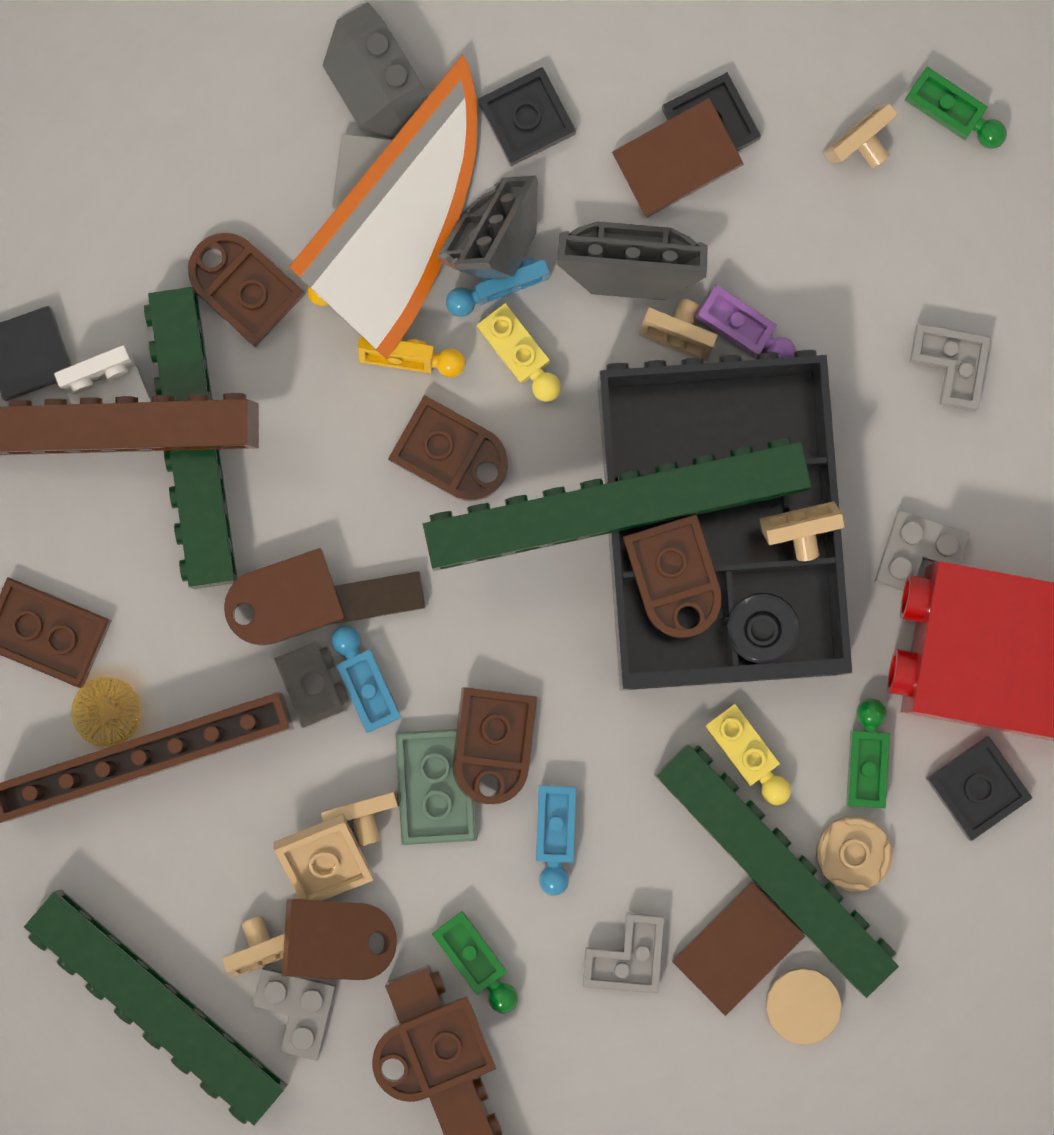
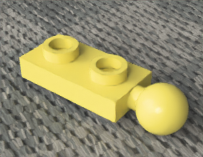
[476,303,561,402]
[705,704,791,806]

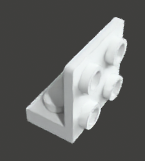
[54,345,151,404]

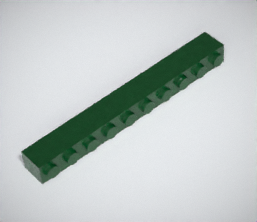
[422,438,811,571]

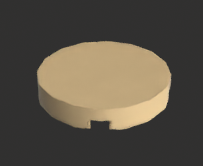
[816,817,892,891]
[766,968,842,1045]

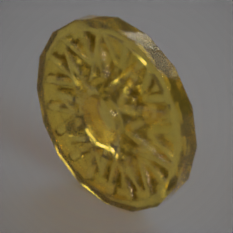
[71,677,142,747]

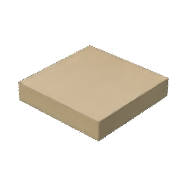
[273,814,373,901]

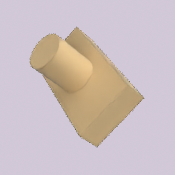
[823,103,898,168]
[638,299,718,362]
[760,501,845,561]
[321,791,399,847]
[222,917,285,978]

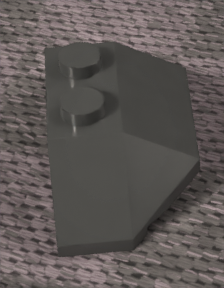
[323,2,428,139]
[438,175,538,279]
[557,221,708,300]

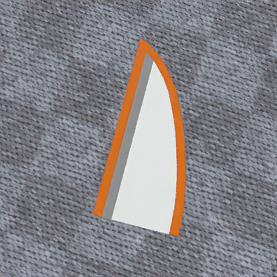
[289,54,478,359]

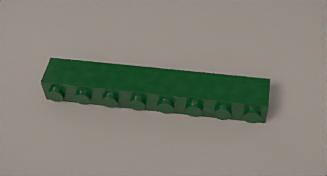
[144,287,238,589]
[654,744,899,998]
[24,890,288,1126]

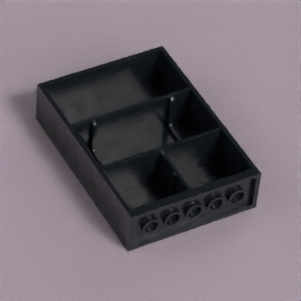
[597,350,852,691]

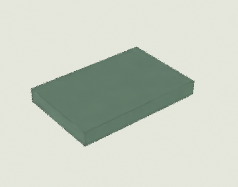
[395,729,477,845]

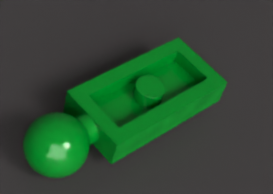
[905,67,1007,149]
[846,698,890,809]
[432,911,518,1014]

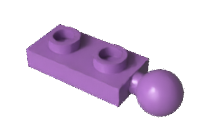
[694,284,796,358]

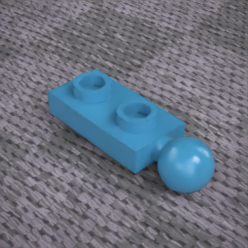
[446,258,550,317]
[331,626,402,733]
[536,785,576,896]

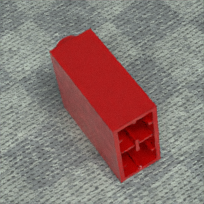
[887,561,1054,741]

